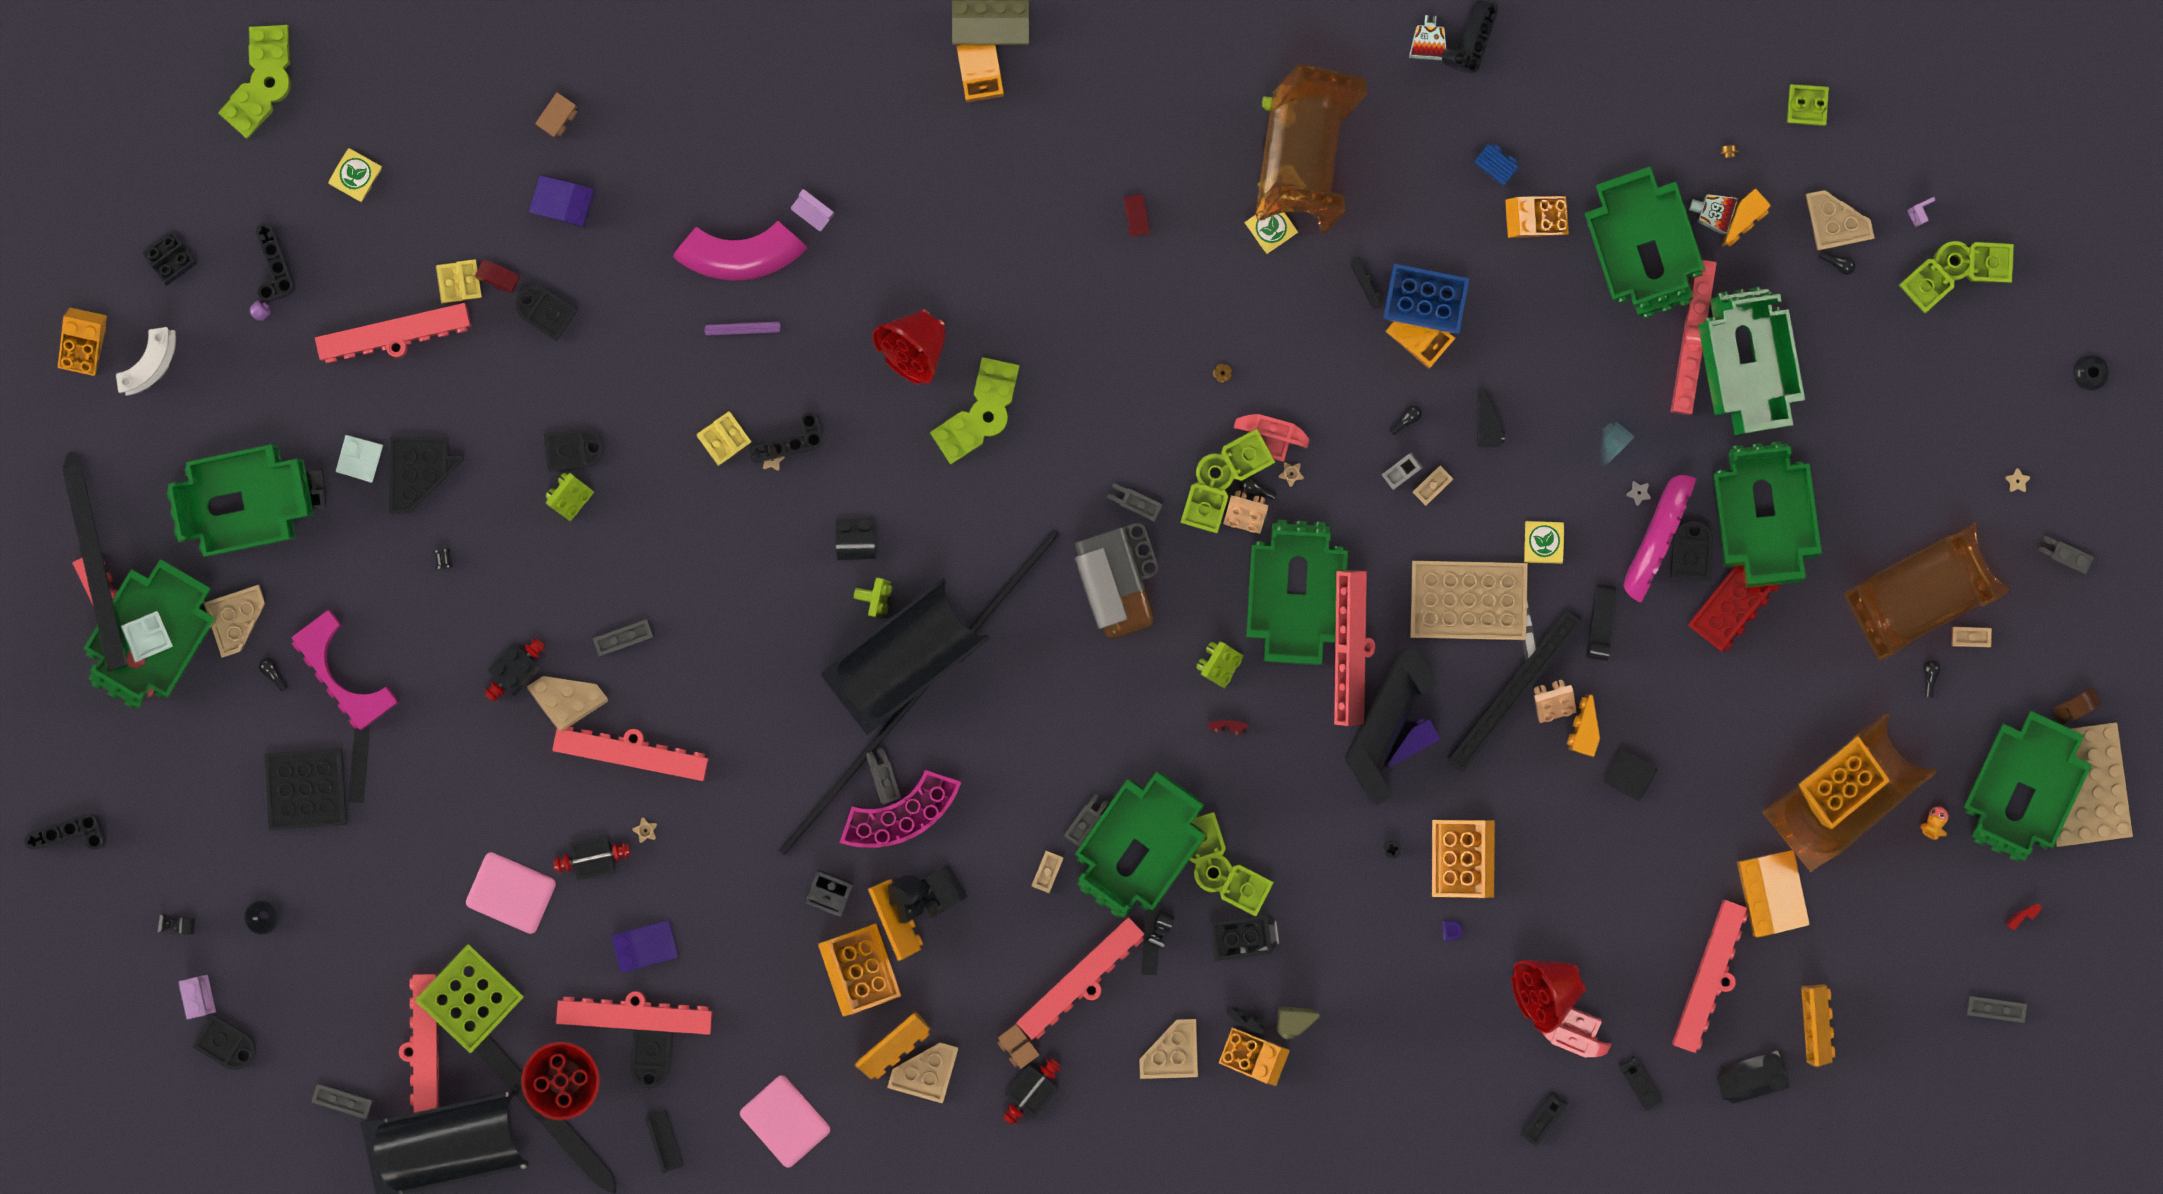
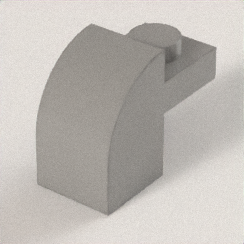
[1382,452,1423,490]

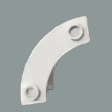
[116,327,176,396]

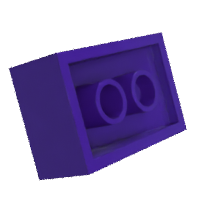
[529,175,595,228]
[1386,718,1441,767]
[611,920,678,973]

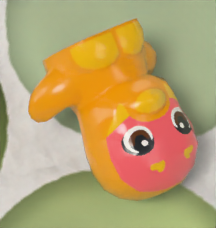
[1920,807,1949,840]

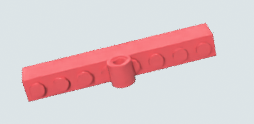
[1671,260,1717,415]
[315,303,472,364]
[1334,570,1375,726]
[552,727,709,781]
[1672,900,1748,1053]
[1016,917,1144,1039]
[399,974,439,1113]
[556,991,713,1034]

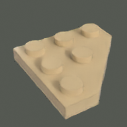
[1805,190,1874,251]
[204,585,266,658]
[527,676,608,732]
[1139,1019,1198,1079]
[887,1042,959,1104]

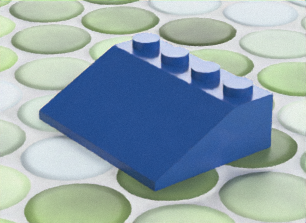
[1383,264,1469,334]

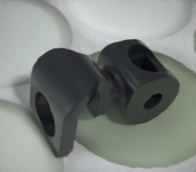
[1145,910,1175,949]
[157,914,195,934]

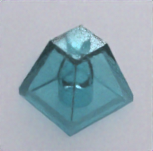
[1601,422,1635,466]

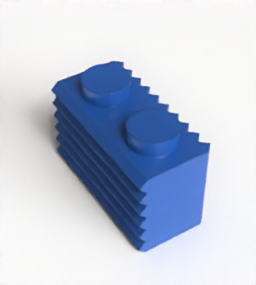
[1473,143,1519,186]

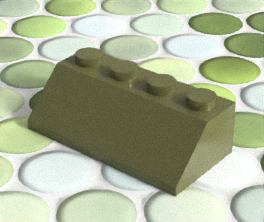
[952,0,1029,45]
[1276,1006,1319,1039]

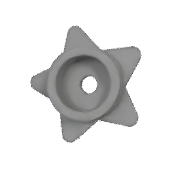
[1626,481,1651,506]

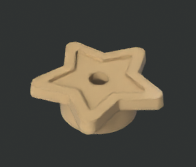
[760,446,785,471]
[1279,462,1304,487]
[2005,468,2030,492]
[632,818,657,843]

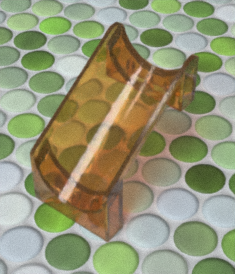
[1256,63,1368,233]
[1843,522,2011,662]
[1762,712,1937,872]

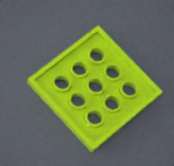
[414,944,524,1053]

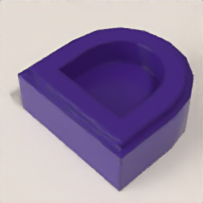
[1442,921,1463,941]

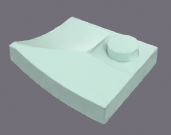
[336,435,383,483]
[121,611,173,662]

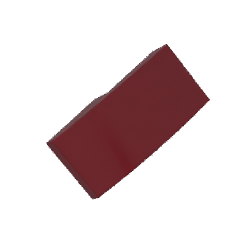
[1123,193,1150,237]
[475,260,520,293]
[1207,720,1249,735]

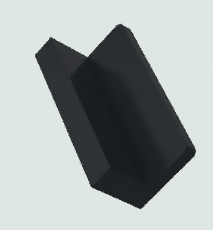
[645,1111,683,1173]

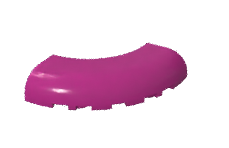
[673,221,808,281]
[1624,475,1696,603]
[840,770,961,848]

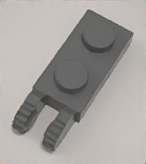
[1107,483,1163,522]
[2038,536,2094,575]
[867,748,901,805]
[1064,793,1109,847]

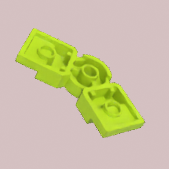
[218,25,291,139]
[1899,241,2014,314]
[930,357,1019,465]
[1181,428,1275,533]
[1190,812,1274,916]

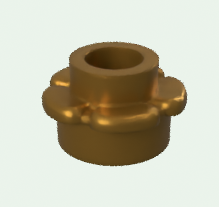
[1720,145,1739,158]
[1213,363,1232,382]

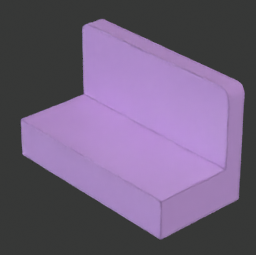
[791,189,834,231]
[1907,197,1935,228]

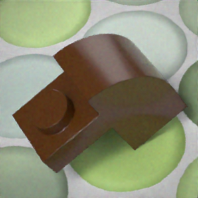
[2053,687,2102,725]

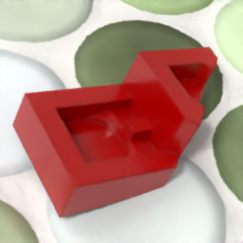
[2005,904,2043,930]

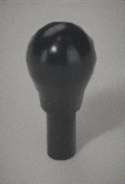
[1819,251,1855,275]
[1389,405,1422,435]
[1241,477,1277,500]
[259,658,288,692]
[1923,660,1940,698]

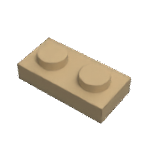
[1412,466,1453,506]
[1951,627,1992,647]
[1032,851,1063,893]

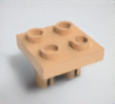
[1223,491,1268,534]
[1534,680,1577,723]

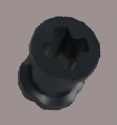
[433,548,453,570]
[1383,841,1401,858]

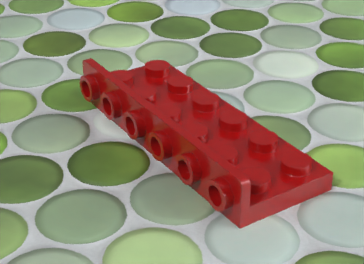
[1688,565,1782,653]

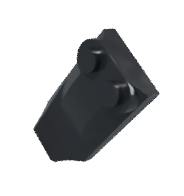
[1210,915,1279,961]
[1716,1050,1789,1104]

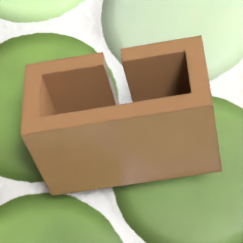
[535,93,578,139]
[997,1023,1039,1069]

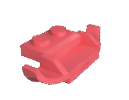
[1234,414,1310,462]
[1542,1008,1612,1058]

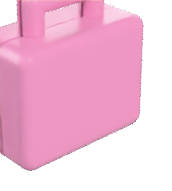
[466,852,556,934]
[740,1075,830,1168]

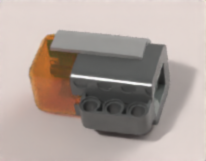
[1073,523,1158,639]

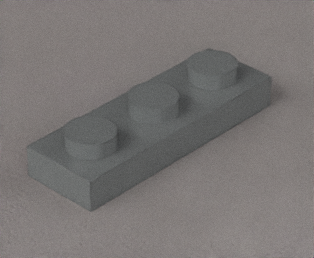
[593,619,654,657]
[1966,996,2027,1023]
[311,1083,373,1119]

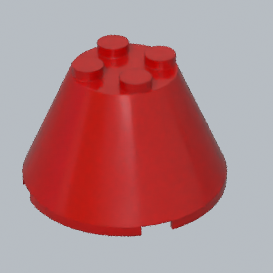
[872,309,946,385]
[1511,960,1586,1033]
[522,1042,600,1120]

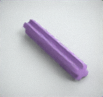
[705,322,781,335]

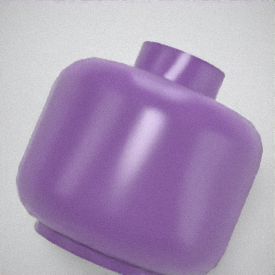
[250,300,271,321]

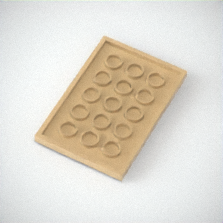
[1410,561,1528,640]
[2055,723,2133,847]

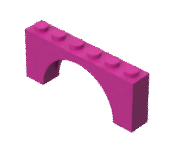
[291,610,400,730]

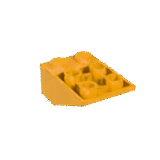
[957,45,1004,103]
[1721,189,1771,247]
[1505,196,1569,238]
[58,308,107,376]
[1385,322,1455,369]
[1567,695,1600,757]
[1219,1027,1290,1086]

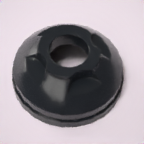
[2073,355,2109,390]
[244,900,280,935]

